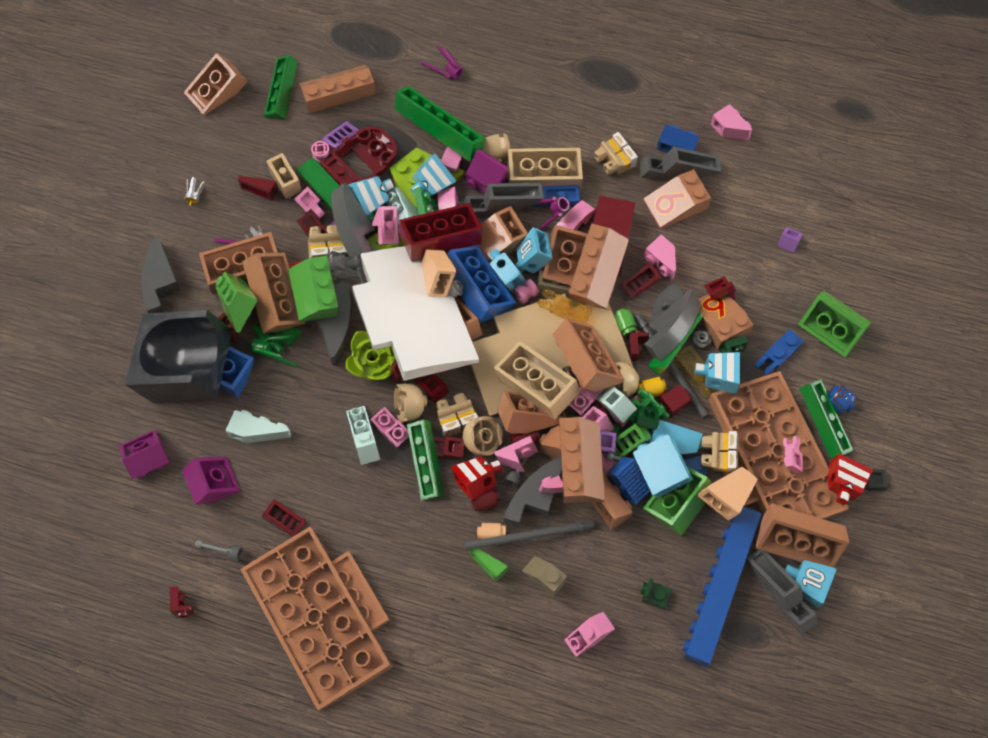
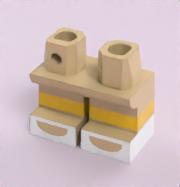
[594,132,638,175]
[307,225,347,261]
[437,393,478,437]
[701,431,739,472]

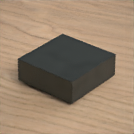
[866,469,887,490]

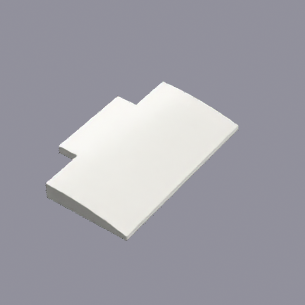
[352,246,479,381]

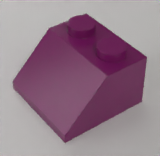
[466,149,508,195]
[119,429,169,479]
[182,456,240,505]

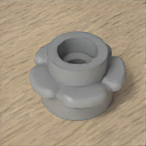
[448,280,463,297]
[692,330,711,348]

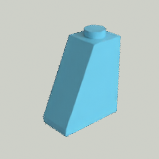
[647,420,703,454]

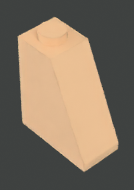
[422,249,456,297]
[697,467,758,521]

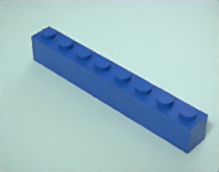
[682,506,761,667]

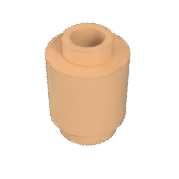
[477,523,506,539]

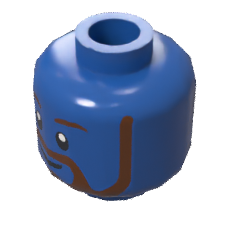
[828,385,856,414]

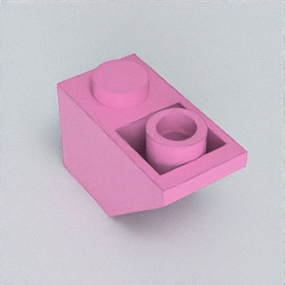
[711,104,752,140]
[644,235,676,280]
[580,406,614,432]
[565,612,615,657]

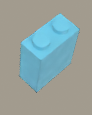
[633,434,693,498]

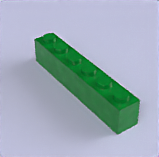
[394,86,485,162]

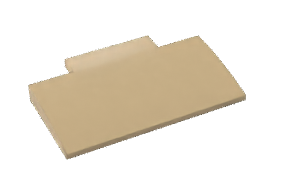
[470,294,633,417]

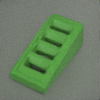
[613,422,651,461]
[469,548,508,582]

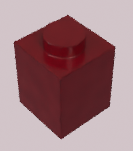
[659,384,691,418]

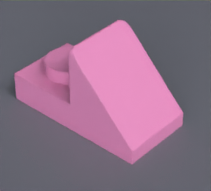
[372,206,399,244]
[494,436,538,472]

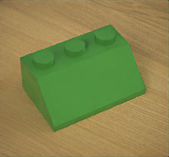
[288,256,338,322]
[216,271,257,333]
[798,291,871,357]
[643,466,713,536]

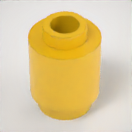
[637,377,667,399]

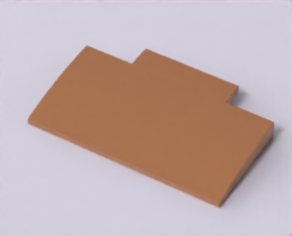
[708,371,849,520]
[240,526,393,711]

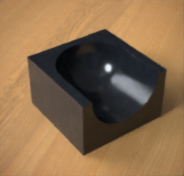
[125,310,232,403]

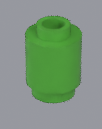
[614,308,638,338]

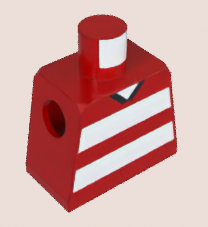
[827,454,873,505]
[451,457,502,500]

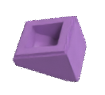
[778,227,803,252]
[600,430,617,454]

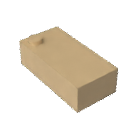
[507,148,583,190]
[494,341,581,420]

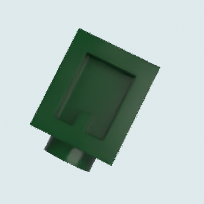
[720,335,748,353]
[634,406,659,430]
[640,578,672,610]

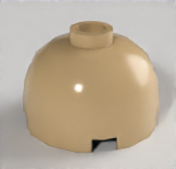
[482,134,510,163]
[613,362,640,398]
[394,383,427,423]
[463,416,503,456]

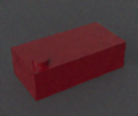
[593,196,636,277]
[399,203,483,261]

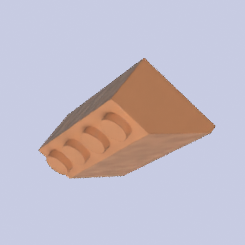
[299,65,376,113]
[569,224,629,310]
[199,232,278,295]
[242,253,306,333]
[553,318,625,392]
[559,417,605,503]
[591,469,633,531]
[756,503,849,567]

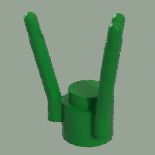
[252,335,298,367]

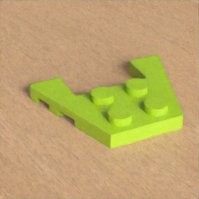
[389,148,465,210]

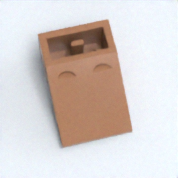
[475,206,528,263]

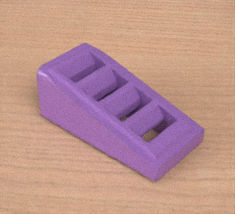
[322,121,359,151]

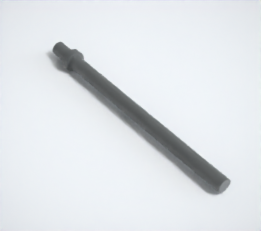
[634,313,709,418]
[464,520,594,550]

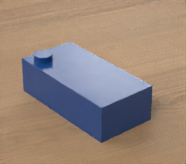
[447,245,516,322]

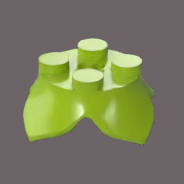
[346,331,396,381]

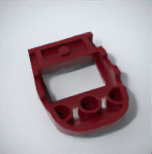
[320,126,397,186]

